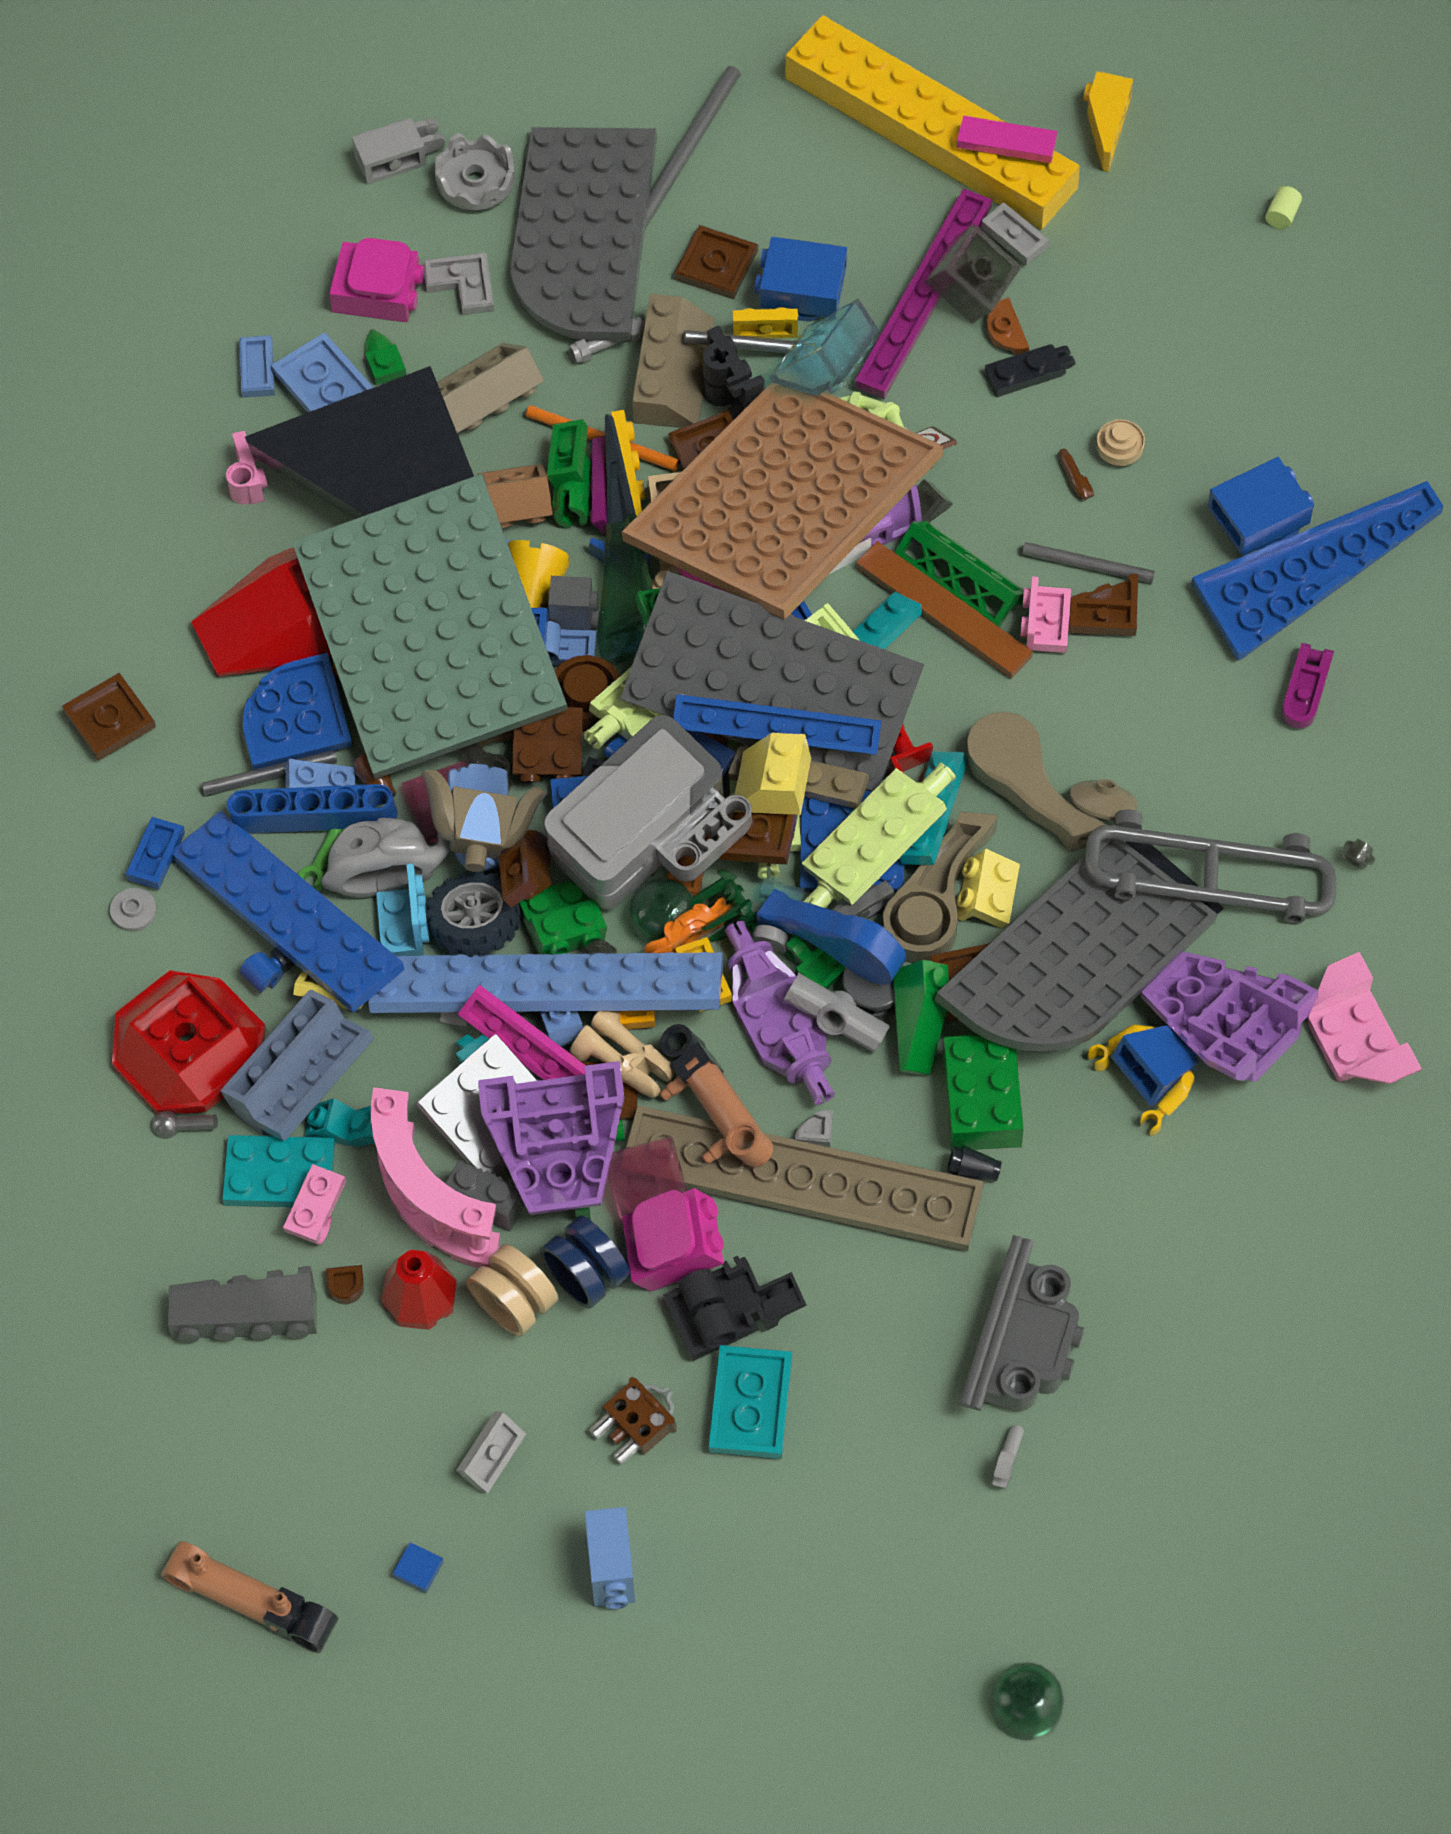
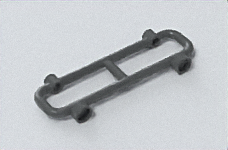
[1085,809,1336,924]

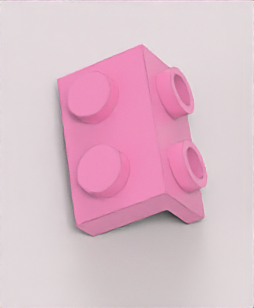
[1021,576,1071,653]

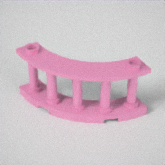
[371,1087,501,1268]

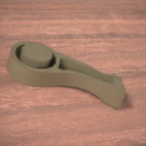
[966,712,1106,852]
[882,812,998,963]

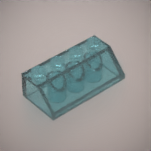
[769,299,879,396]

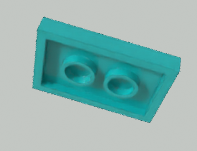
[222,1135,336,1208]
[709,1345,792,1459]

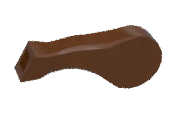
[471,655,620,750]

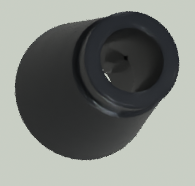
[947,1145,1002,1182]

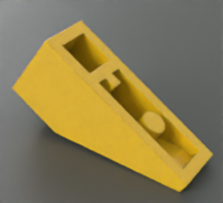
[1083,71,1133,172]

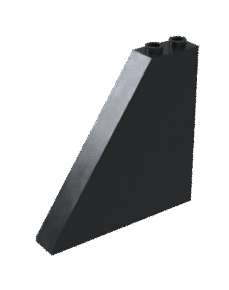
[245,366,474,519]

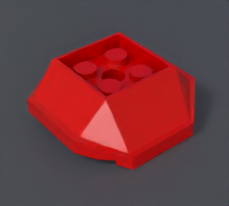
[112,970,266,1114]

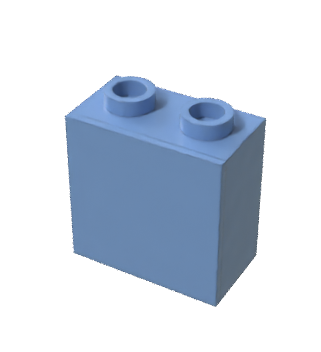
[585,1507,635,1609]

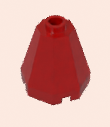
[381,1249,458,1330]

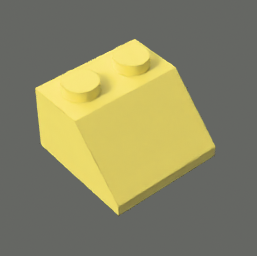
[733,733,811,815]

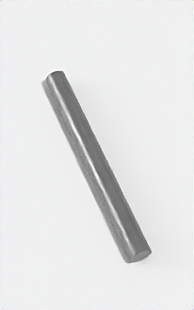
[682,330,811,356]
[1022,542,1155,584]
[202,750,337,796]

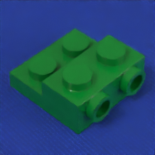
[519,880,607,955]

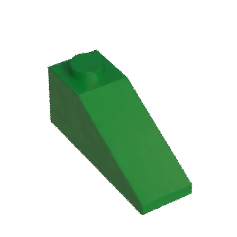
[894,960,949,1076]

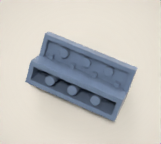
[220,989,374,1141]

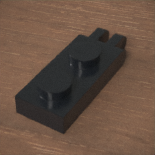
[985,344,1076,397]

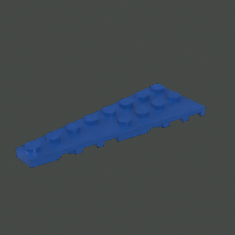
[1191,481,1443,661]

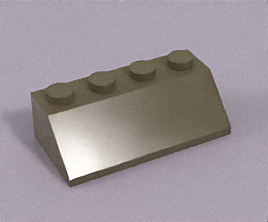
[632,294,715,428]
[437,342,544,433]

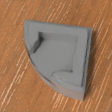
[795,1110,833,1147]

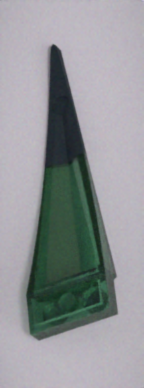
[596,414,653,666]

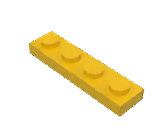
[611,410,645,524]

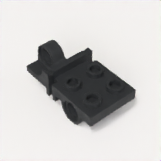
[703,325,765,420]
[663,1255,807,1361]

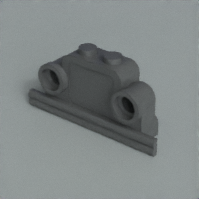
[959,1235,1084,1411]

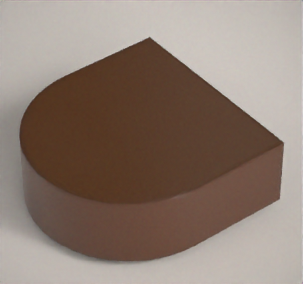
[326,1265,364,1304]

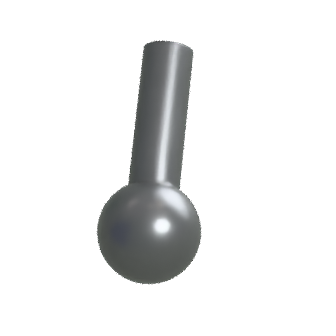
[152,1111,218,1139]

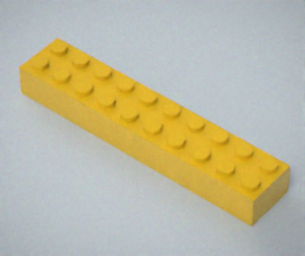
[785,15,1080,230]

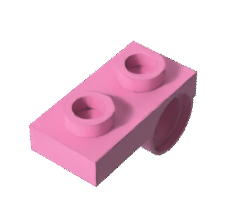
[226,430,268,505]
[283,1164,346,1245]

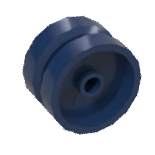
[540,1215,630,1309]

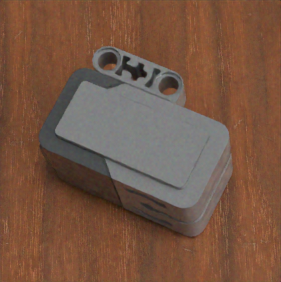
[544,715,752,909]

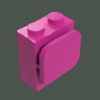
[329,238,424,323]
[622,1188,724,1292]

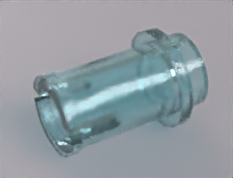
[759,877,805,901]

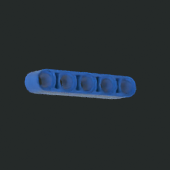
[227,784,398,833]

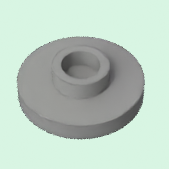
[110,888,157,932]

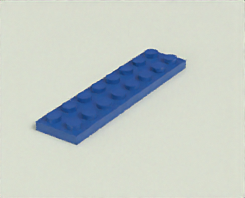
[172,811,405,1013]

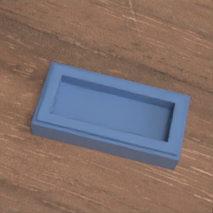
[239,335,275,398]

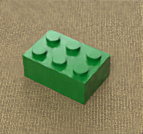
[943,1035,1024,1150]

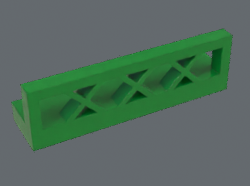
[894,521,1024,627]

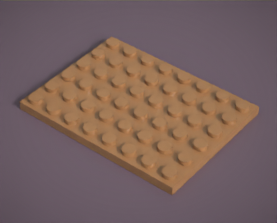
[622,372,943,620]

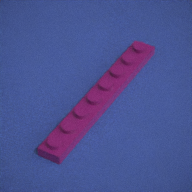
[855,188,992,399]

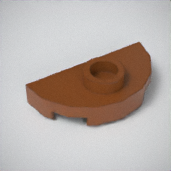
[987,297,1029,355]

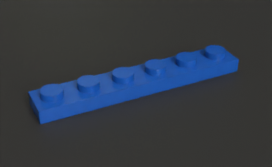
[673,694,881,756]

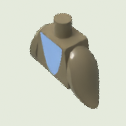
[421,769,547,872]

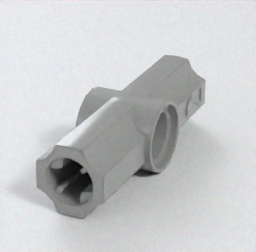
[783,973,890,1053]

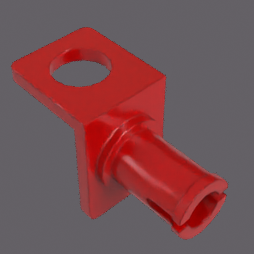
[887,724,933,776]

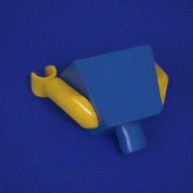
[1088,1024,1198,1136]

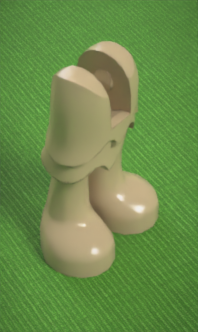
[569,1011,675,1098]

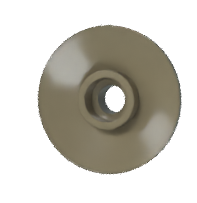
[1070,779,1137,820]

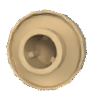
[1096,419,1145,466]

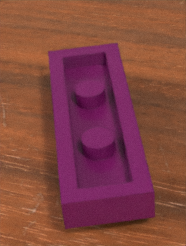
[589,436,619,538]

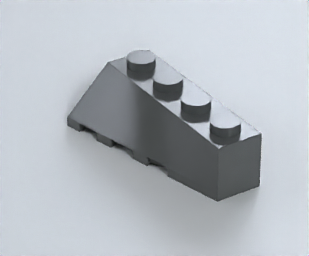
[168,1266,317,1343]

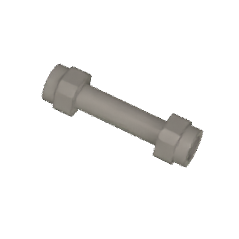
[569,317,645,364]

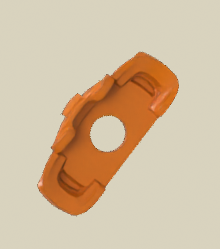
[643,897,732,953]

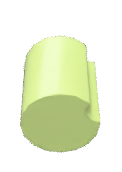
[1265,186,1302,229]

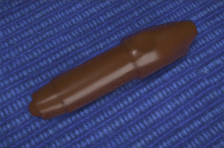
[1058,449,1094,501]

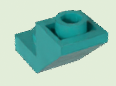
[305,1098,375,1147]

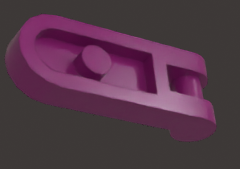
[1282,643,1334,728]

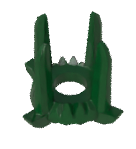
[688,870,757,942]

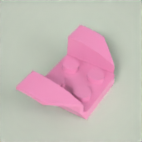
[1307,952,1422,1084]

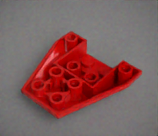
[191,547,333,677]

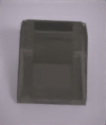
[917,479,953,523]

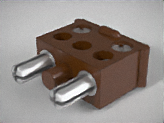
[589,1377,677,1464]

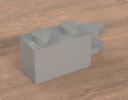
[352,118,446,185]

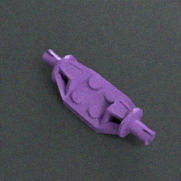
[725,921,835,1105]

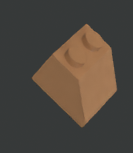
[478,463,553,528]

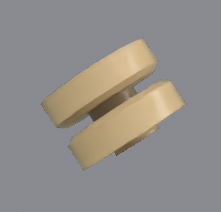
[466,1244,558,1337]

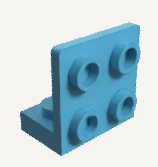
[376,863,429,956]

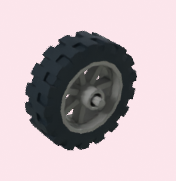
[426,872,521,957]

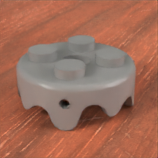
[435,133,515,211]

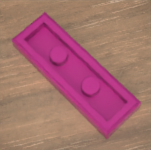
[957,115,1058,163]

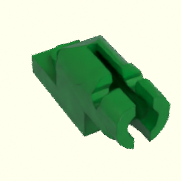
[547,419,592,528]

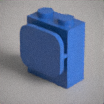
[755,236,847,321]
[1208,457,1314,556]

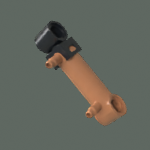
[660,1024,773,1167]
[161,1541,339,1653]

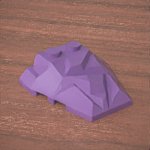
[1141,951,1318,1082]
[478,1061,624,1215]

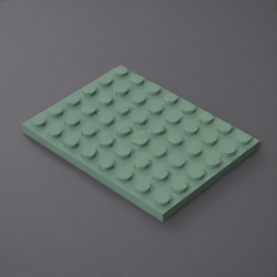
[292,474,568,779]

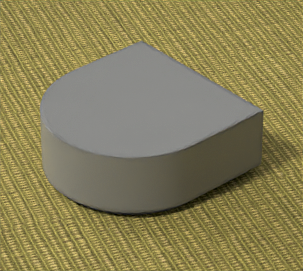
[752,925,789,954]

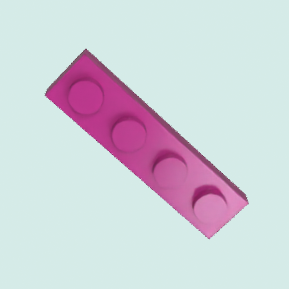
[458,985,586,1080]

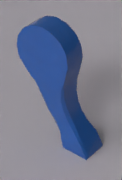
[756,889,907,985]

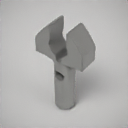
[992,1425,1024,1489]

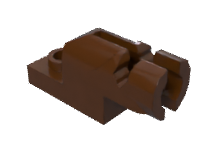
[499,830,551,907]

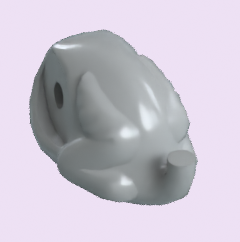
[321,818,450,898]

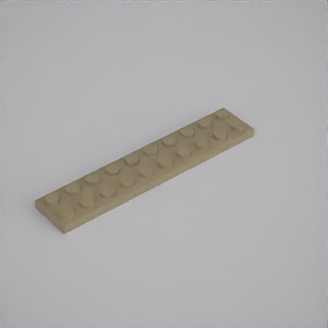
[620,1105,984,1251]

